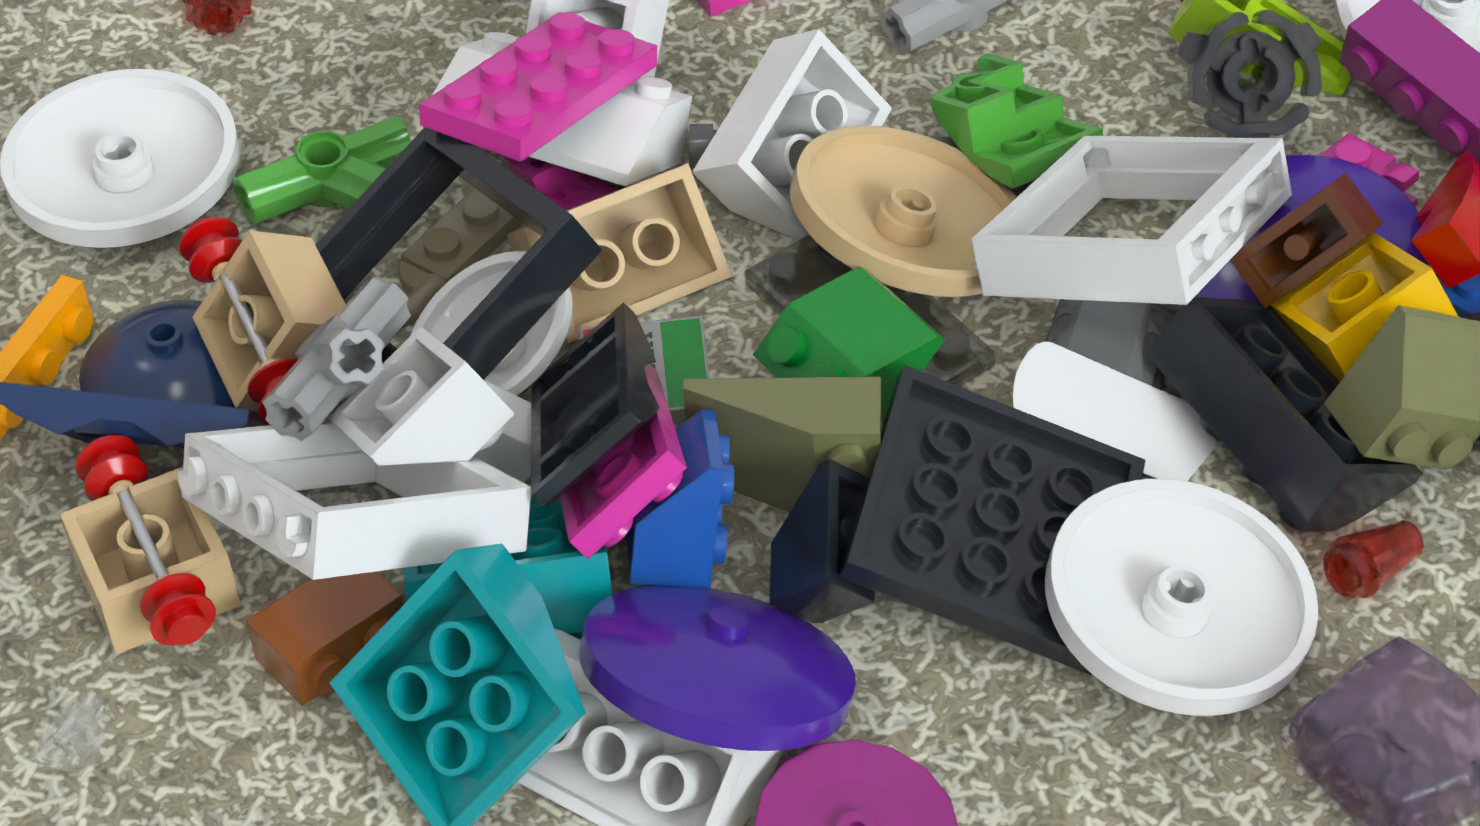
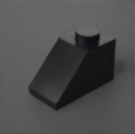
[769,459,875,623]

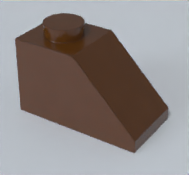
[1230,172,1383,309]

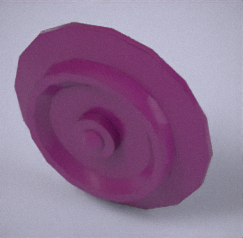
[754,740,958,826]

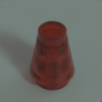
[1323,520,1424,598]

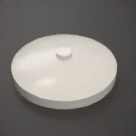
[0,69,240,248]
[1045,479,1318,716]

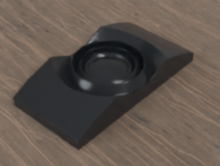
[531,302,660,507]

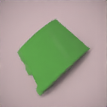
[930,53,1103,189]

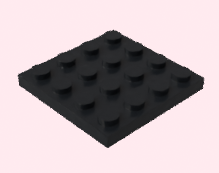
[839,365,1146,675]

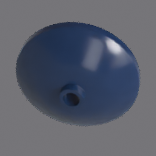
[79,300,235,408]

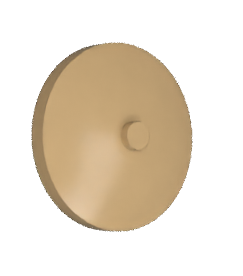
[790,126,1017,297]

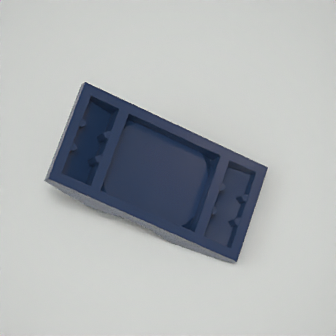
[0,382,268,448]

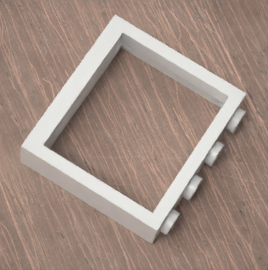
[971,136,1292,305]
[178,419,531,580]

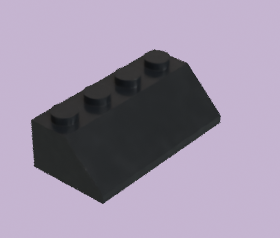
[1147,297,1423,532]

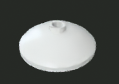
[411,251,573,396]

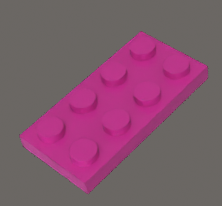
[419,12,657,162]
[560,364,687,559]

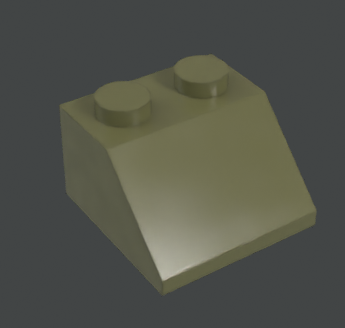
[1324,305,1480,470]

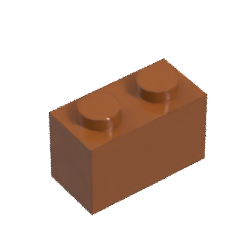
[246,571,404,706]

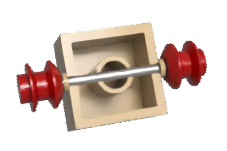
[179,217,346,425]
[59,435,241,655]

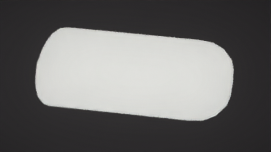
[1013,341,1216,481]

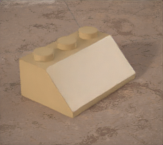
[507,163,733,344]

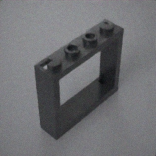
[316,127,602,380]

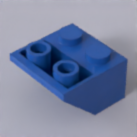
[626,409,734,589]

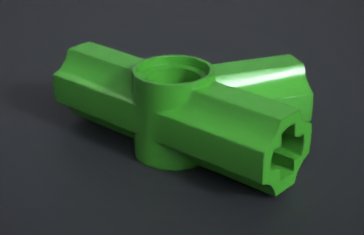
[232,116,411,225]

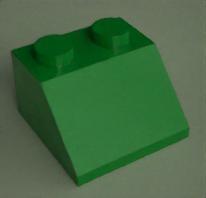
[753,266,945,427]

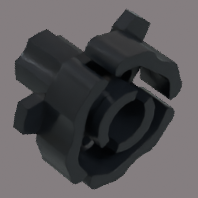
[1176,10,1322,138]

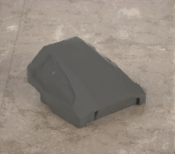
[1045,299,1181,391]

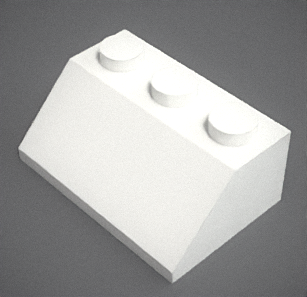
[692,29,892,243]

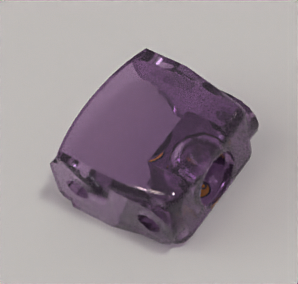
[1288,636,1480,826]

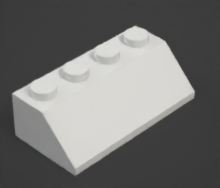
[432,32,692,186]
[518,629,782,826]

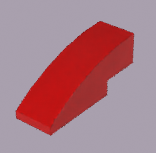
[1411,150,1480,289]

